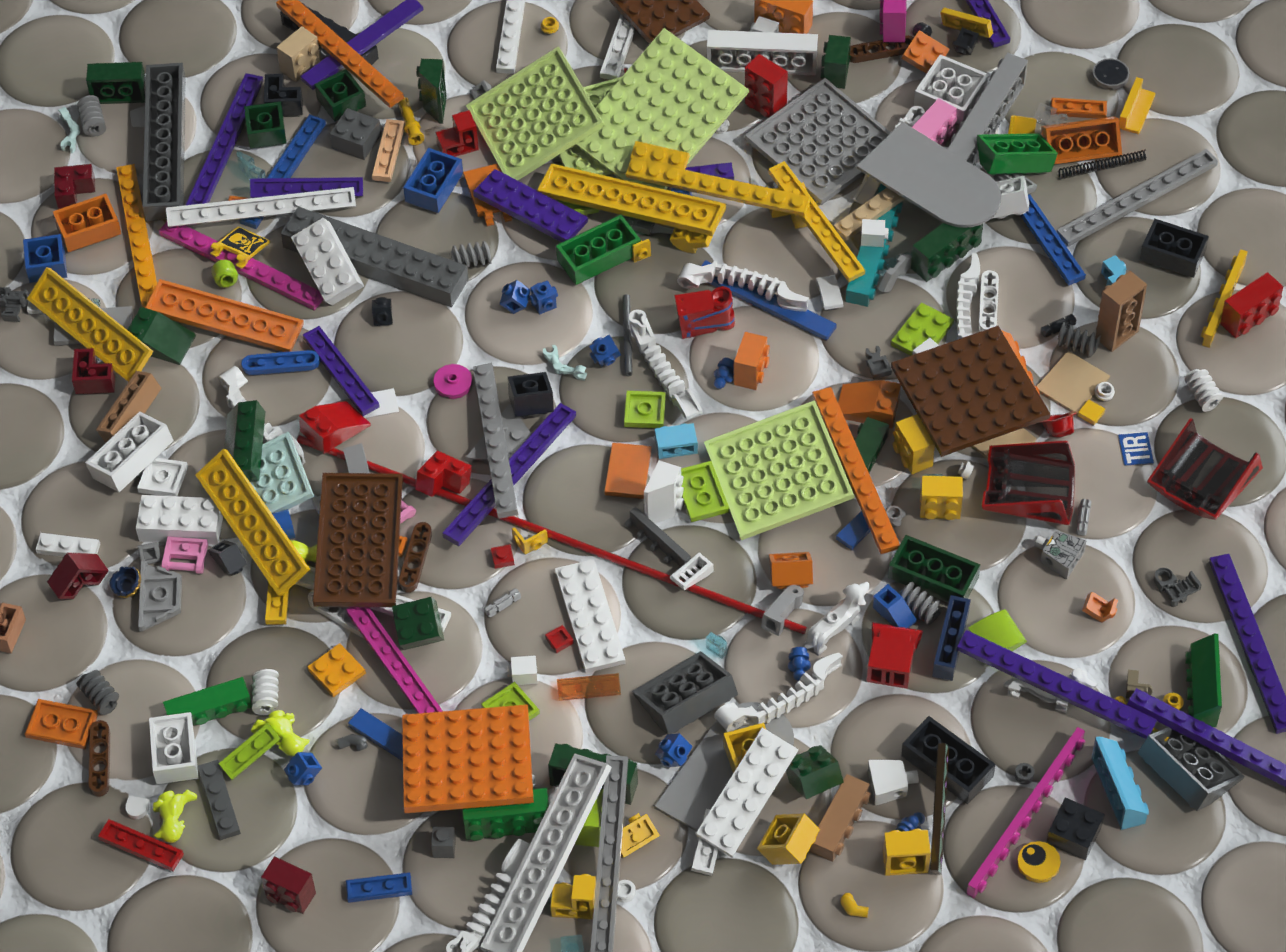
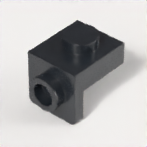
[952,27,980,55]
[372,297,393,326]

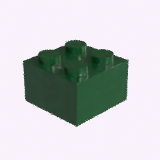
[820,35,851,89]
[314,69,366,122]
[244,102,287,149]
[392,597,444,650]
[786,745,844,799]

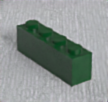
[842,417,889,494]

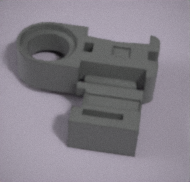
[0,287,29,322]
[1154,568,1202,607]

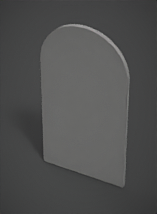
[857,122,1001,227]
[654,702,794,832]

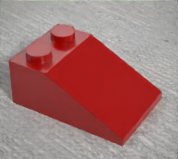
[299,401,371,454]

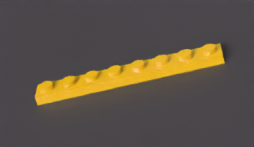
[768,161,865,282]

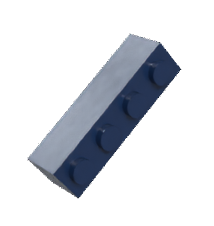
[932,595,971,681]

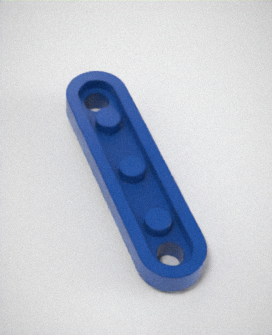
[241,350,320,375]

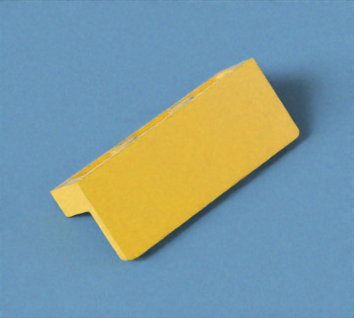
[1119,77,1155,134]

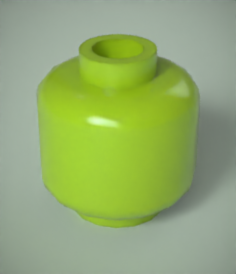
[211,260,238,288]

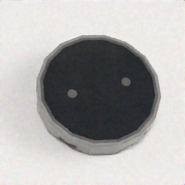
[1093,58,1130,90]

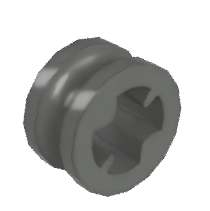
[1015,763,1034,785]

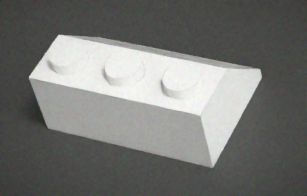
[991,176,1029,219]
[644,460,684,524]

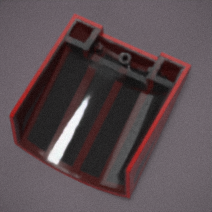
[1147,418,1263,520]
[982,440,1075,525]

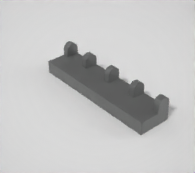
[624,507,691,571]

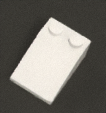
[149,712,199,785]

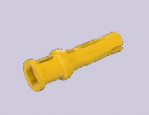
[397,97,425,145]

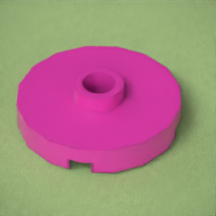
[433,364,473,399]

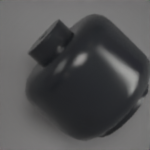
[912,22,932,36]

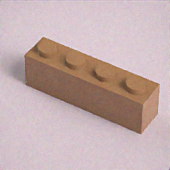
[96,371,162,443]
[810,774,872,862]

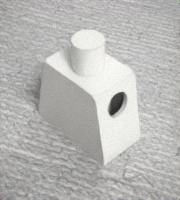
[867,760,919,805]

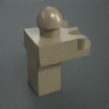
[1126,670,1153,699]

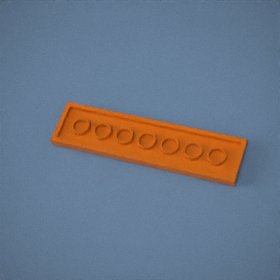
[145,279,304,352]

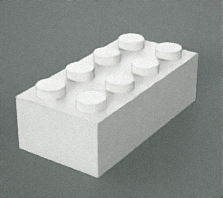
[291,218,364,306]
[85,412,174,492]
[136,495,223,545]

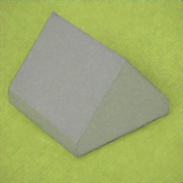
[138,542,162,564]

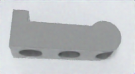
[761,585,804,636]

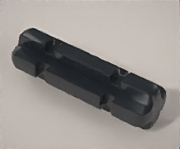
[1040,314,1077,338]

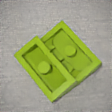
[968,609,1027,652]

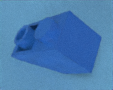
[873,584,917,628]

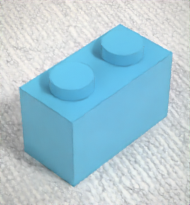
[655,423,698,459]

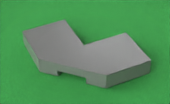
[878,254,912,292]

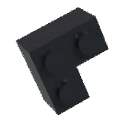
[264,74,303,116]

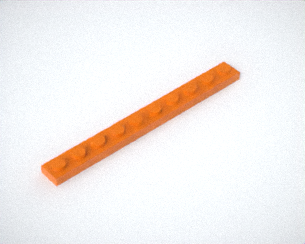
[276,0,404,108]
[812,387,900,554]

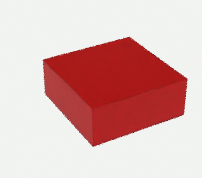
[545,625,574,653]

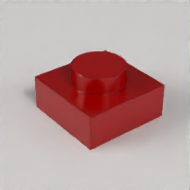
[491,544,515,569]

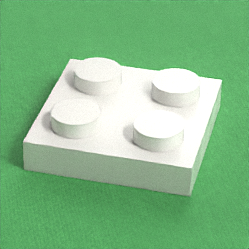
[137,458,188,496]

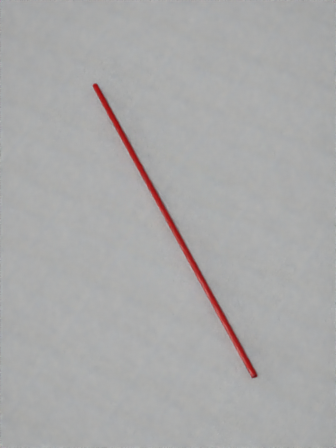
[297,435,807,634]

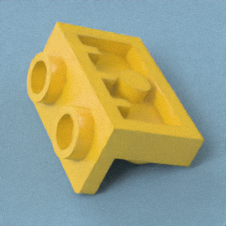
[621,813,660,858]

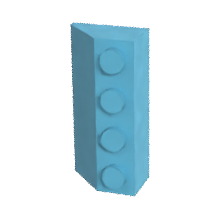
[1091,736,1149,830]

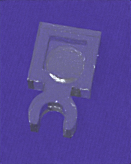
[1034,103,1068,126]

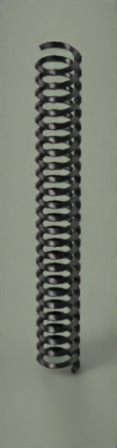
[1058,149,1147,179]

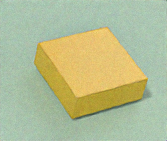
[1078,399,1105,425]

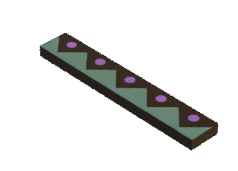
[930,743,949,875]

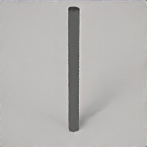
[623,294,633,376]

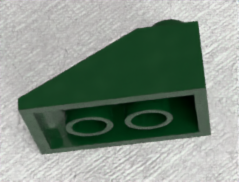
[128,307,196,365]

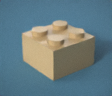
[276,26,321,82]

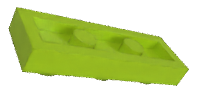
[218,723,281,780]

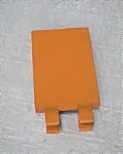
[463,163,512,227]

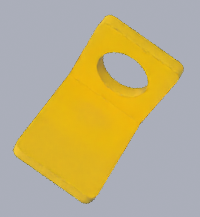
[1008,115,1037,134]
[631,239,651,263]
[512,527,548,555]

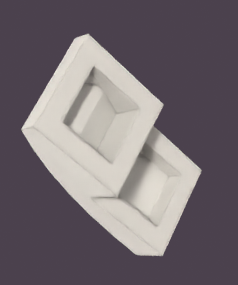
[816,275,843,310]

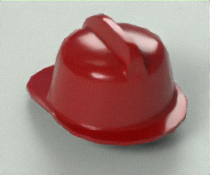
[1039,411,1077,437]

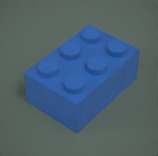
[403,148,463,213]

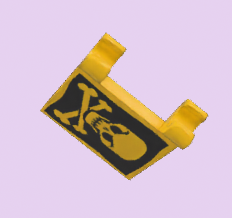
[210,226,270,268]

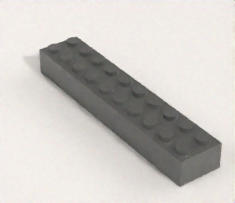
[143,63,186,221]
[281,206,469,307]

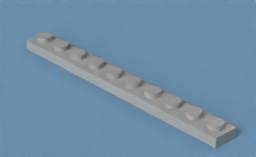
[1057,149,1218,247]
[473,363,518,519]
[590,755,628,952]

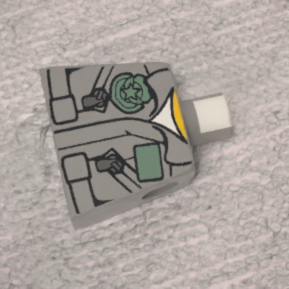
[1034,531,1087,579]

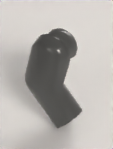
[336,734,368,751]

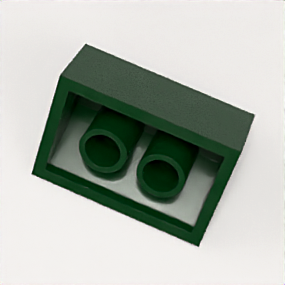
[416,58,447,124]

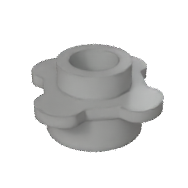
[886,506,905,527]

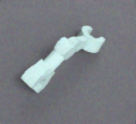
[58,107,80,153]
[543,345,587,381]

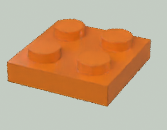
[901,30,950,74]

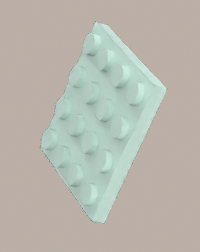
[250,432,314,513]

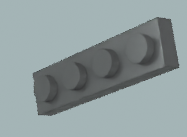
[198,760,241,840]

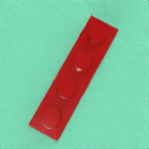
[98,819,184,872]

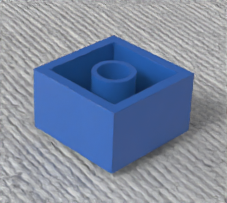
[23,234,67,283]

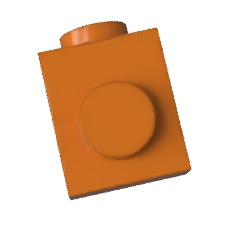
[1082,592,1118,623]

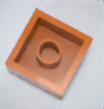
[734,332,770,390]

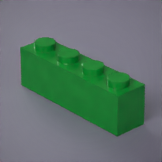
[163,677,252,726]

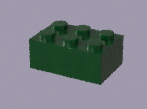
[86,62,146,104]

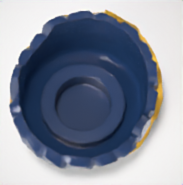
[109,566,141,598]

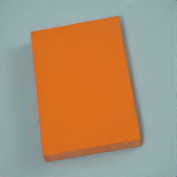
[605,443,652,499]
[25,699,98,749]

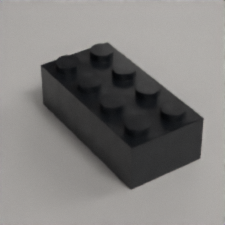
[901,716,996,805]

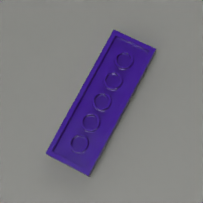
[473,169,588,242]

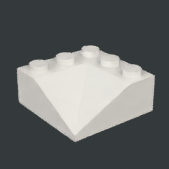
[914,55,989,124]

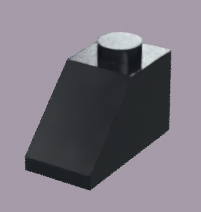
[208,540,247,575]

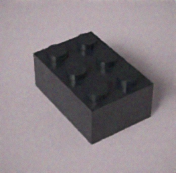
[1140,218,1209,278]

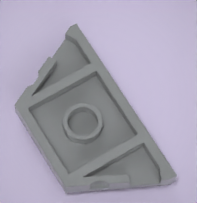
[466,404,531,464]
[138,561,182,631]

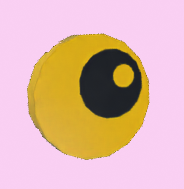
[1017,841,1061,883]

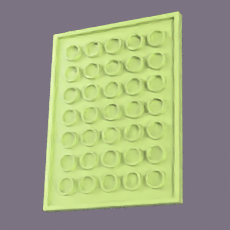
[575,28,749,190]

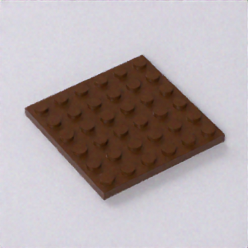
[891,326,1051,457]

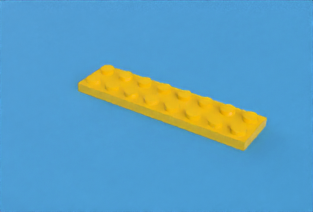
[27,267,154,382]
[195,449,310,596]

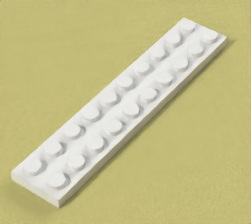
[480,754,612,952]

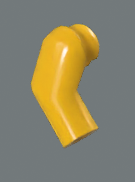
[840,893,869,918]

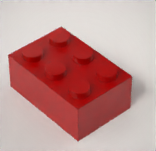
[745,54,788,118]
[1220,272,1284,338]

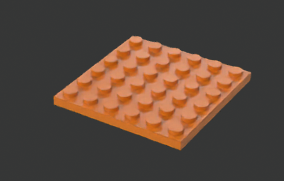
[402,704,534,813]

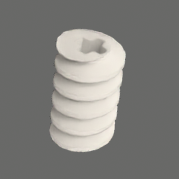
[1184,369,1223,412]
[252,669,279,716]

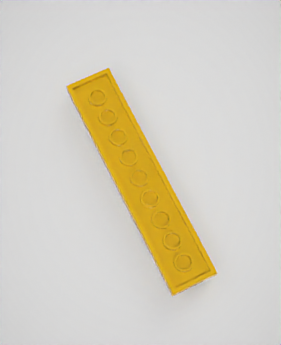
[537,163,726,236]

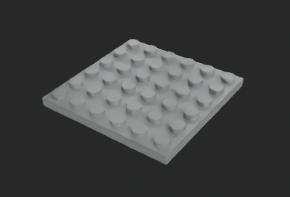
[745,78,890,205]

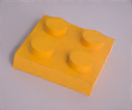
[307,643,366,697]

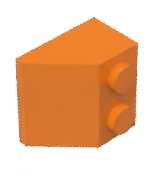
[769,552,813,589]

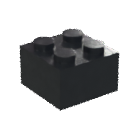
[508,372,554,417]
[1046,797,1105,860]

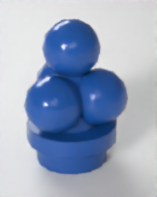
[714,358,734,389]
[788,647,811,681]
[895,812,925,832]

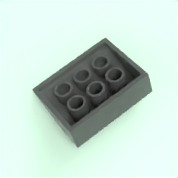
[632,651,738,734]
[1138,727,1245,811]

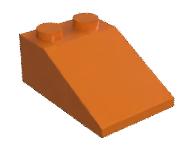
[838,380,901,428]

